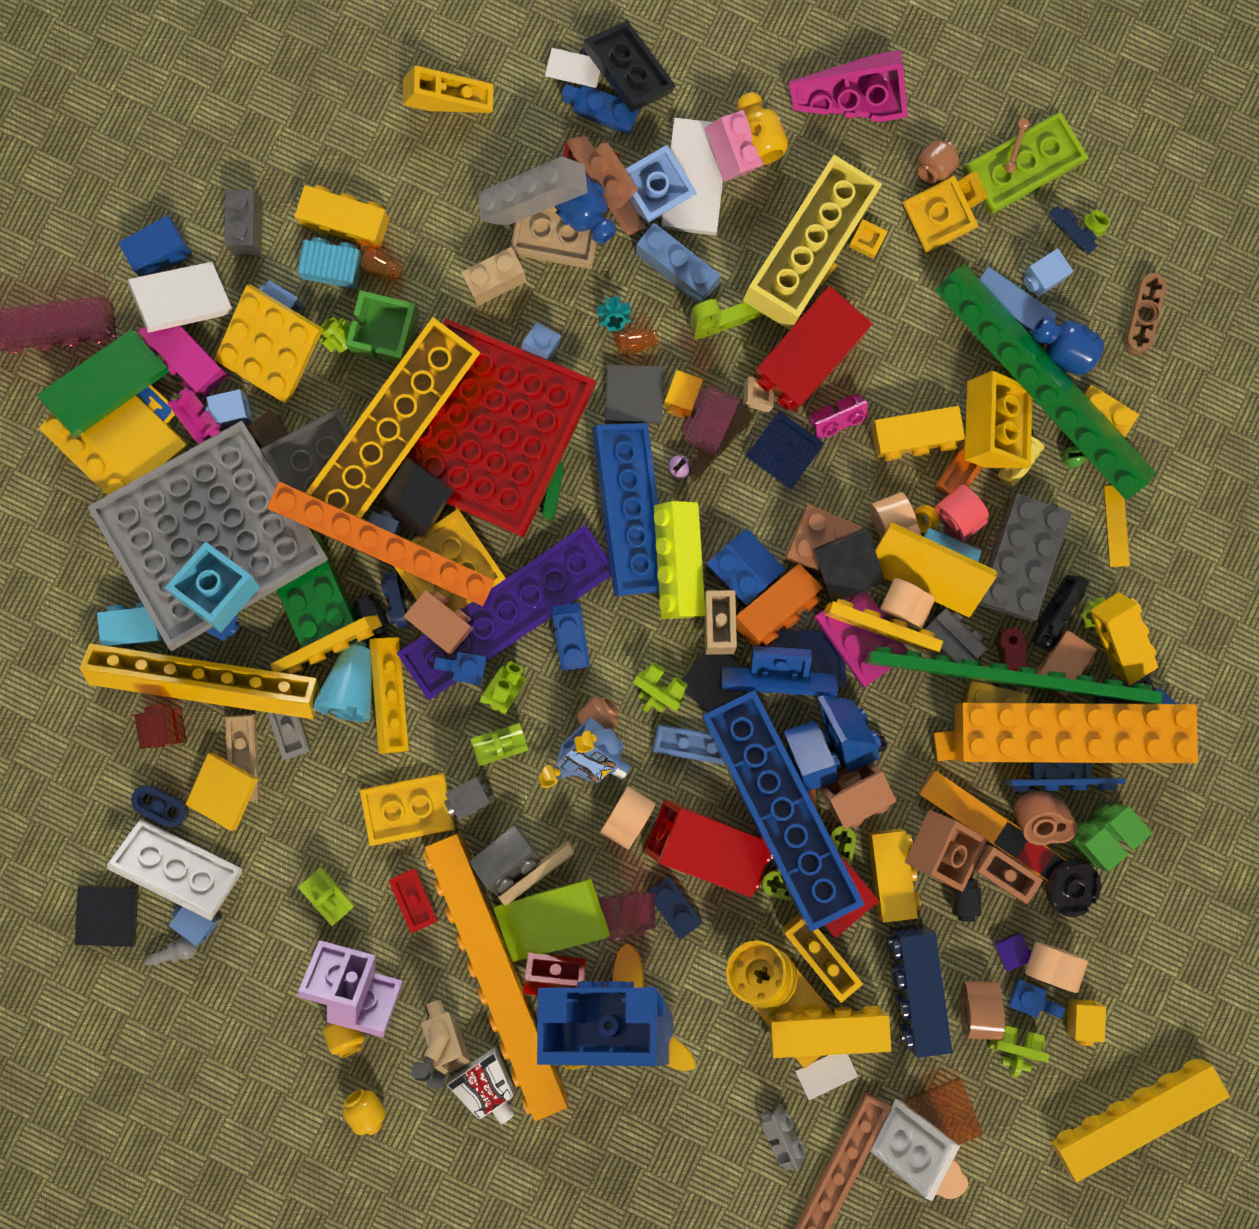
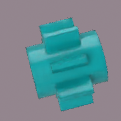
[597,296,632,332]

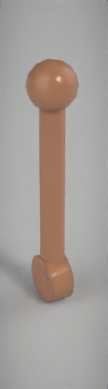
[1005,118,1029,173]

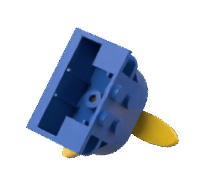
[537,944,696,1071]

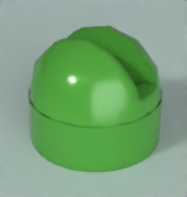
[1061,445,1086,468]

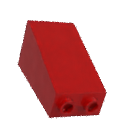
[754,285,873,413]
[643,798,771,898]

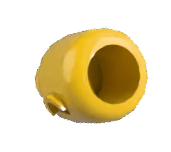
[737,92,788,165]

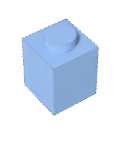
[1022,248,1074,298]
[205,389,253,430]

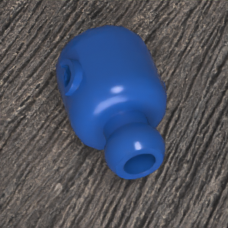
[554,176,617,245]
[1032,317,1104,375]

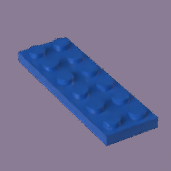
[592,423,659,597]

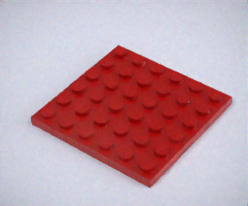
[390,318,597,538]

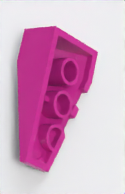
[789,50,908,122]

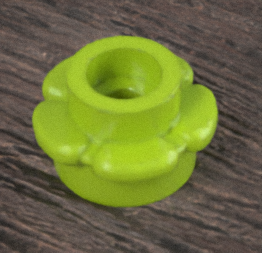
[1083,210,1111,236]

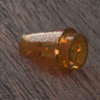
[360,246,404,283]
[616,328,659,356]

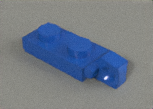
[561,84,640,135]

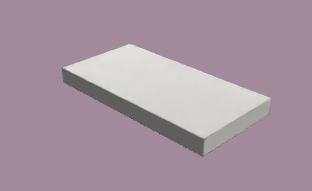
[661,118,723,235]
[107,818,242,921]

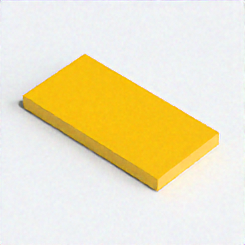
[875,522,998,618]

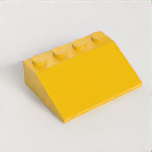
[39,395,188,496]

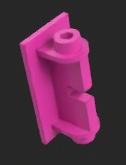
[167,388,221,445]
[808,394,868,440]

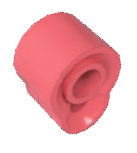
[935,485,989,543]

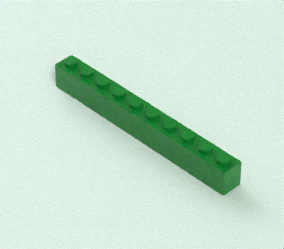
[934,264,1156,501]

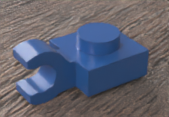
[434,651,487,685]
[1007,978,1065,1019]

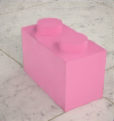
[704,110,763,182]

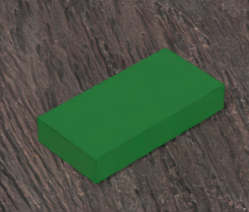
[542,462,564,522]

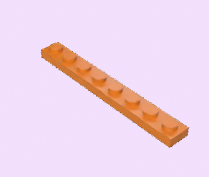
[267,481,495,606]

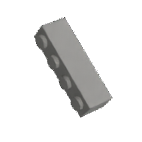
[478,156,588,227]

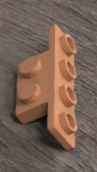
[567,136,646,235]

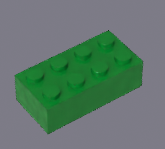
[276,527,357,648]

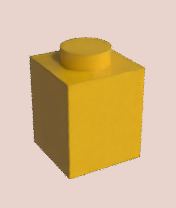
[664,370,703,418]
[1066,999,1106,1046]

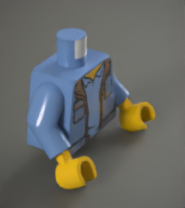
[538,717,630,788]

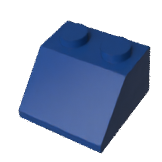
[705,528,785,608]
[818,695,881,772]

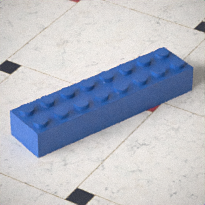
[702,690,865,932]

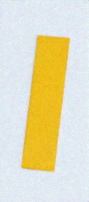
[1104,486,1130,567]

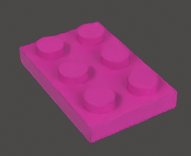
[814,590,908,688]

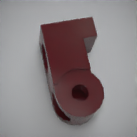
[995,628,1027,672]

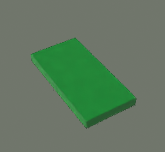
[37,329,169,439]

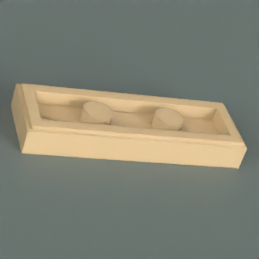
[225,714,260,801]
[498,840,574,905]

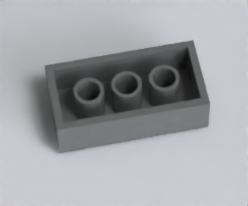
[978,493,1072,623]

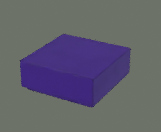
[993,932,1031,972]

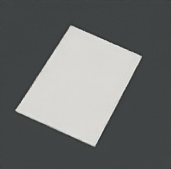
[545,48,600,88]
[795,1054,858,1100]

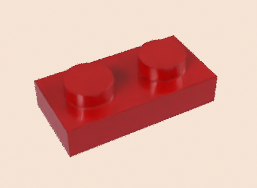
[388,867,439,933]

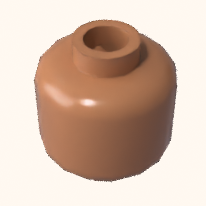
[917,141,959,184]
[577,697,619,730]

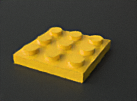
[214,285,323,403]
[394,509,506,612]

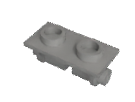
[759,1104,806,1171]

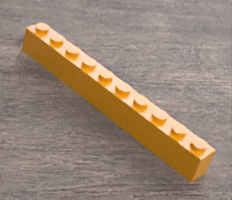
[423,832,569,1121]

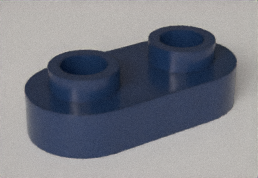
[381,571,410,628]
[131,785,189,827]

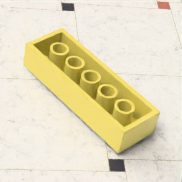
[743,155,882,330]

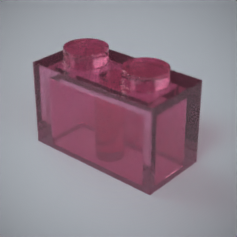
[682,384,741,456]
[598,891,656,940]

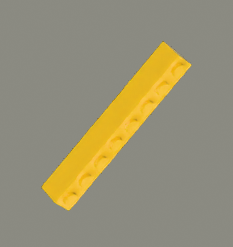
[80,643,320,719]

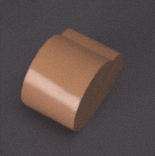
[1014,791,1078,845]
[961,981,1005,1040]

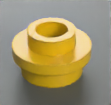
[914,505,939,533]

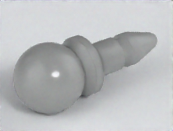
[145,937,198,965]

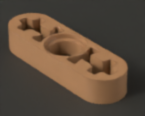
[1124,273,1167,355]

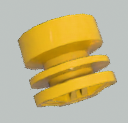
[726,940,798,1010]

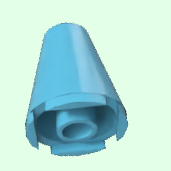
[313,640,372,722]

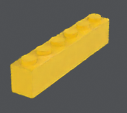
[1051,1059,1230,1183]

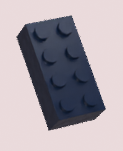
[887,924,953,1058]

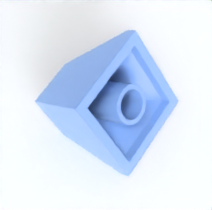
[626,145,697,223]

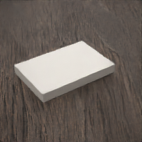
[128,262,232,333]
[869,1099,960,1201]

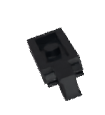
[1031,575,1089,651]

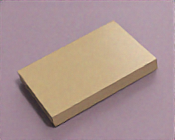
[510,207,597,269]

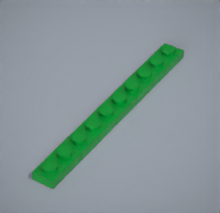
[865,647,1163,704]

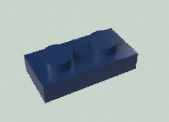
[1048,206,1098,256]
[646,875,703,940]

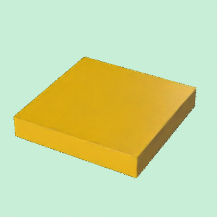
[903,175,978,254]
[185,753,259,831]

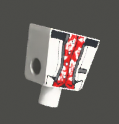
[447,1046,516,1125]

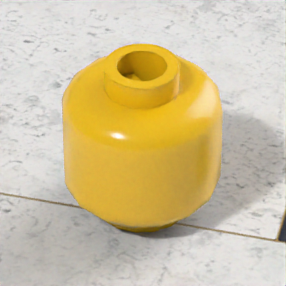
[322,1023,365,1058]
[342,1089,386,1135]

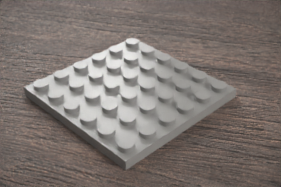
[88,421,328,651]

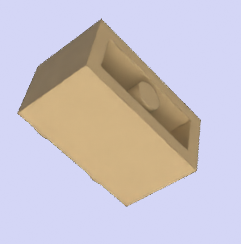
[461,247,527,306]
[704,590,737,655]

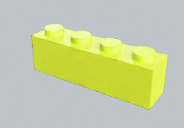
[654,501,705,619]

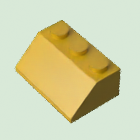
[964,371,1032,468]

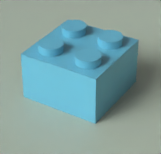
[165,541,260,633]

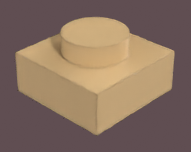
[743,376,774,413]

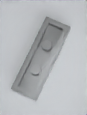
[267,712,312,760]

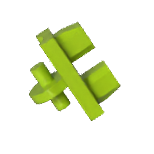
[480,661,527,714]
[633,662,687,713]
[470,723,529,766]
[298,867,356,926]
[988,1025,1049,1078]

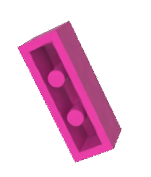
[138,325,229,398]

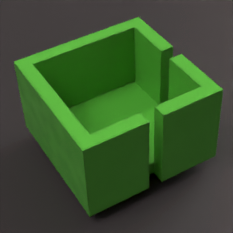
[345,290,420,365]
[1069,802,1152,872]

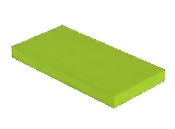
[963,111,1089,215]
[493,878,610,962]

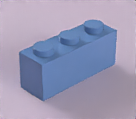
[636,223,721,304]

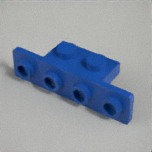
[721,646,838,697]
[1004,762,1126,791]

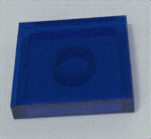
[746,411,825,490]

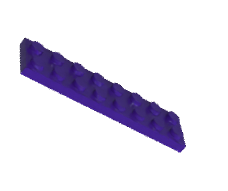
[397,525,611,701]

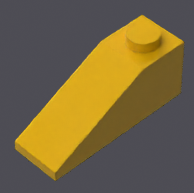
[402,65,493,113]

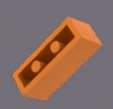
[736,563,823,647]

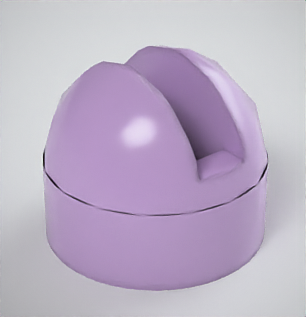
[668,455,691,479]

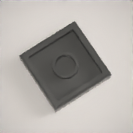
[606,365,664,424]

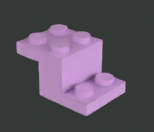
[298,940,402,1038]

